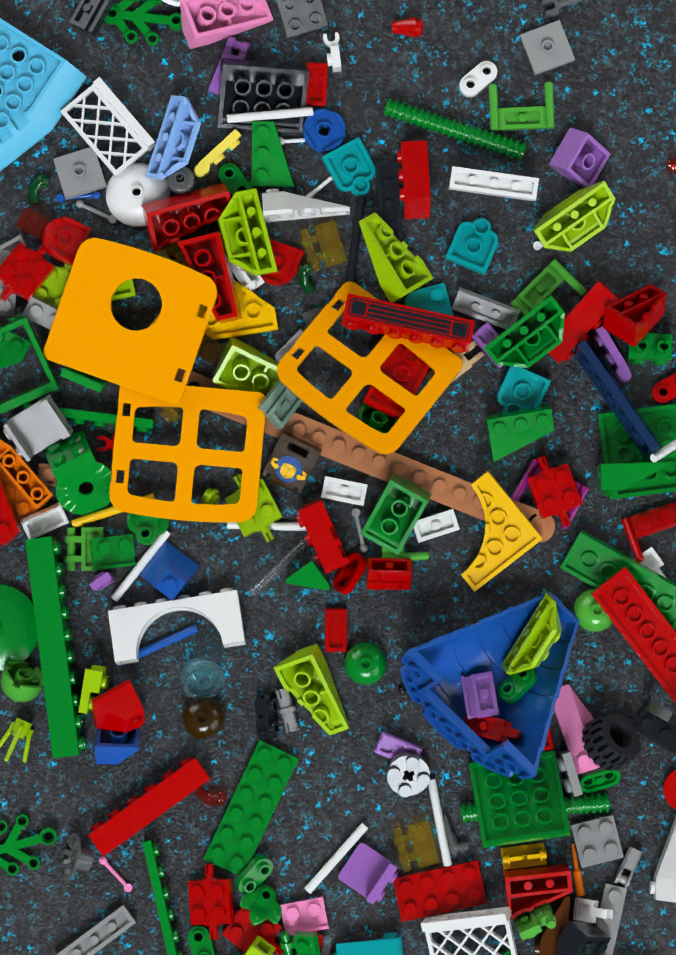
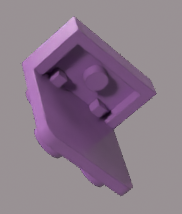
[338,843,398,904]

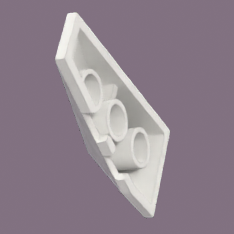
[262,189,350,222]
[649,817,676,903]

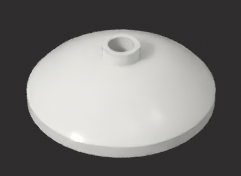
[106,163,170,227]

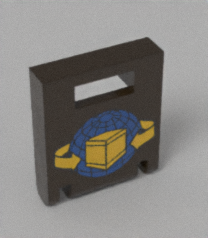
[261,431,322,496]

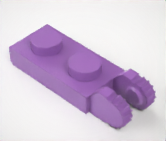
[593,326,632,383]

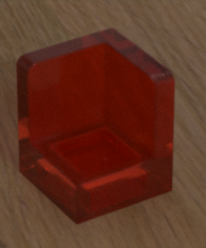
[16,208,50,241]

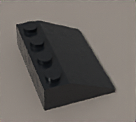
[217,58,309,134]

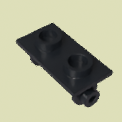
[254,694,279,739]

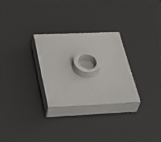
[519,20,575,76]
[53,147,107,200]

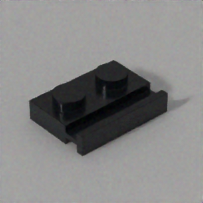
[69,0,115,36]

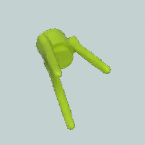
[0,718,34,763]

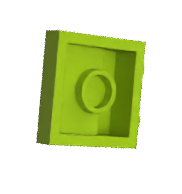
[78,665,110,714]

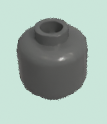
[167,167,195,195]

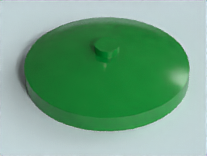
[0,584,38,671]

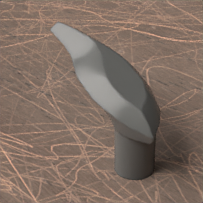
[444,815,468,856]

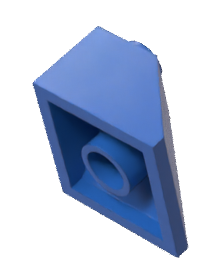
[140,541,200,601]
[95,726,141,765]

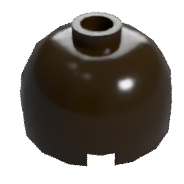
[182,696,225,739]

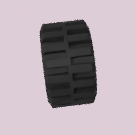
[582,710,641,771]

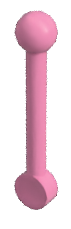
[99,856,133,892]

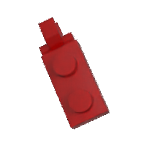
[464,712,523,742]

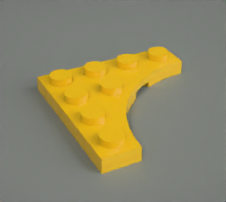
[461,471,543,592]

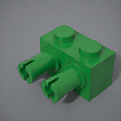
[626,333,673,366]

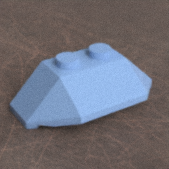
[145,95,201,180]

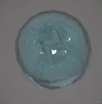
[180,656,225,700]

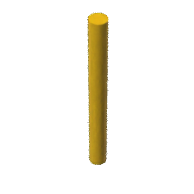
[71,493,155,528]

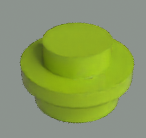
[201,488,220,505]

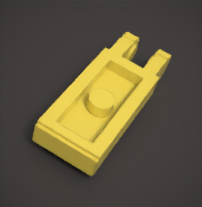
[194,130,241,178]

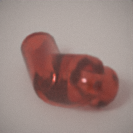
[194,786,227,807]

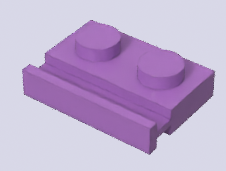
[461,671,499,720]

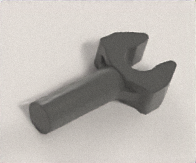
[542,0,582,17]

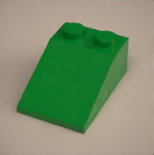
[596,462,667,496]
[360,473,432,555]

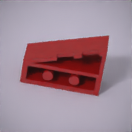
[397,140,431,219]
[603,284,667,347]
[0,477,23,546]
[503,864,573,920]

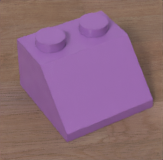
[549,128,611,188]

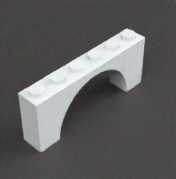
[108,588,246,665]

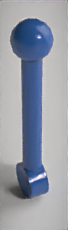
[56,191,101,203]

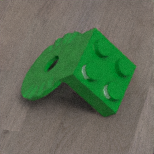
[44,430,112,515]

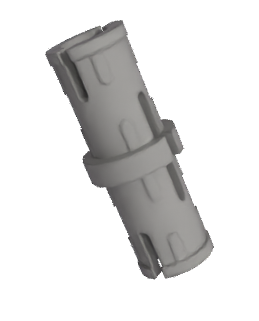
[275,688,299,733]

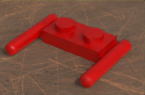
[621,502,676,563]

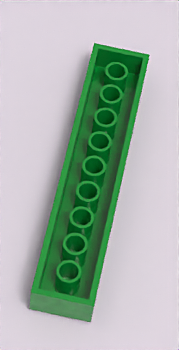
[25,536,86,758]

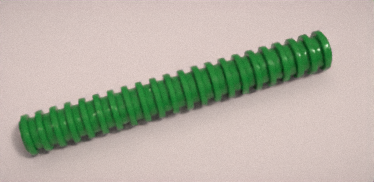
[383,97,527,161]
[460,793,610,823]

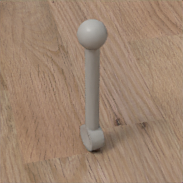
[75,200,117,224]
[352,508,368,553]

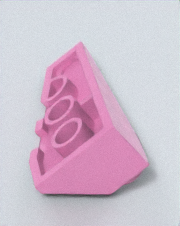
[180,0,273,49]
[554,684,600,775]

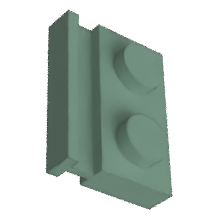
[257,380,303,429]

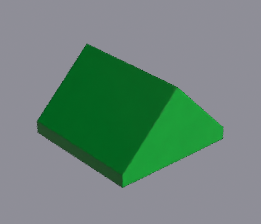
[286,561,330,591]

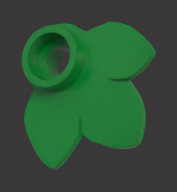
[127,513,169,545]
[239,885,281,926]

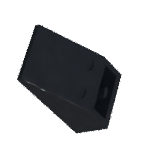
[556,921,611,955]

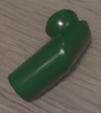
[28,174,50,204]
[298,263,316,296]

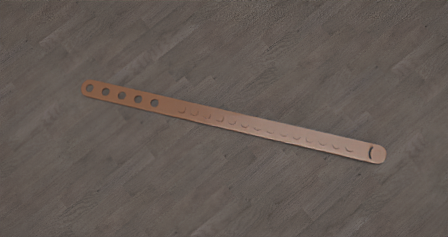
[175,368,555,542]

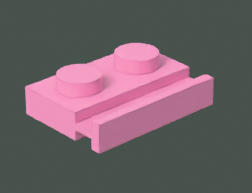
[280,896,329,936]

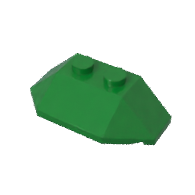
[484,295,565,368]

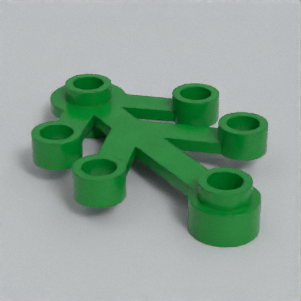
[104,0,182,47]
[0,814,58,876]

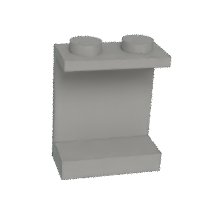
[3,394,73,462]

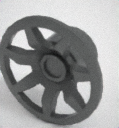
[60,833,93,881]

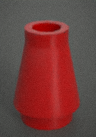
[392,16,423,38]

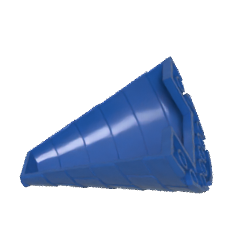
[400,592,579,779]

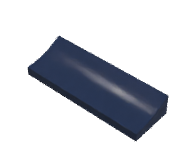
[575,340,662,462]

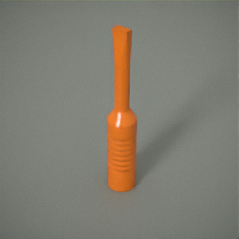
[572,843,585,896]

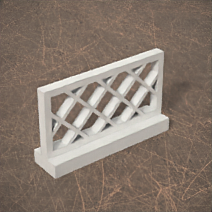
[60,77,155,177]
[448,166,539,201]
[421,907,518,955]

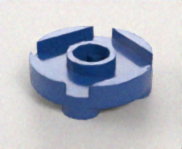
[303,109,345,153]

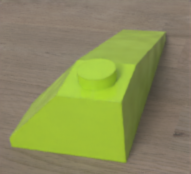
[359,213,434,303]
[212,337,308,394]
[274,644,350,735]

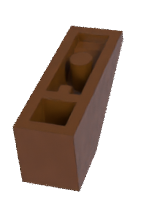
[534,894,570,955]

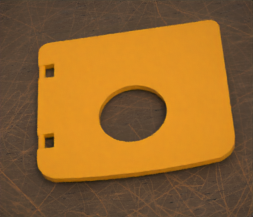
[43,238,218,404]

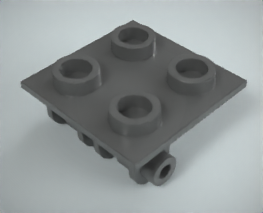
[276,0,328,38]

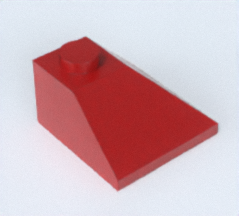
[91,680,145,733]

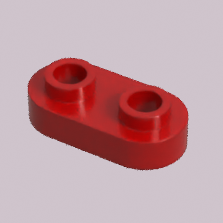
[651,373,676,404]
[333,553,367,595]

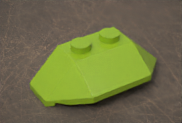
[533,181,615,252]
[218,188,277,276]
[501,593,562,675]

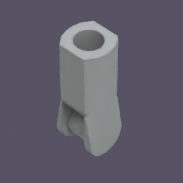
[275,329,303,363]
[614,846,643,888]

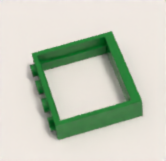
[0,314,59,414]

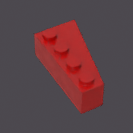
[141,183,231,253]
[177,232,242,324]
[548,280,620,363]

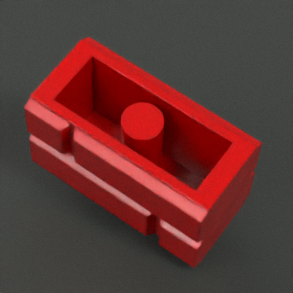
[366,558,412,591]

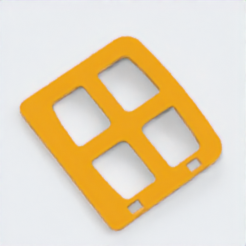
[277,281,463,454]
[109,386,265,523]

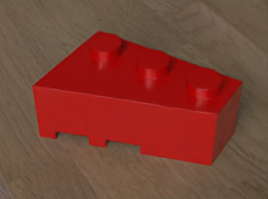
[295,499,350,574]

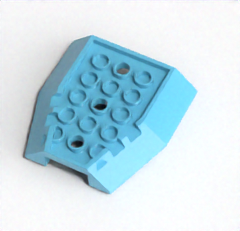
[0,18,87,172]

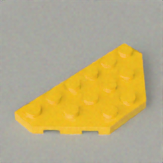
[149,280,278,341]

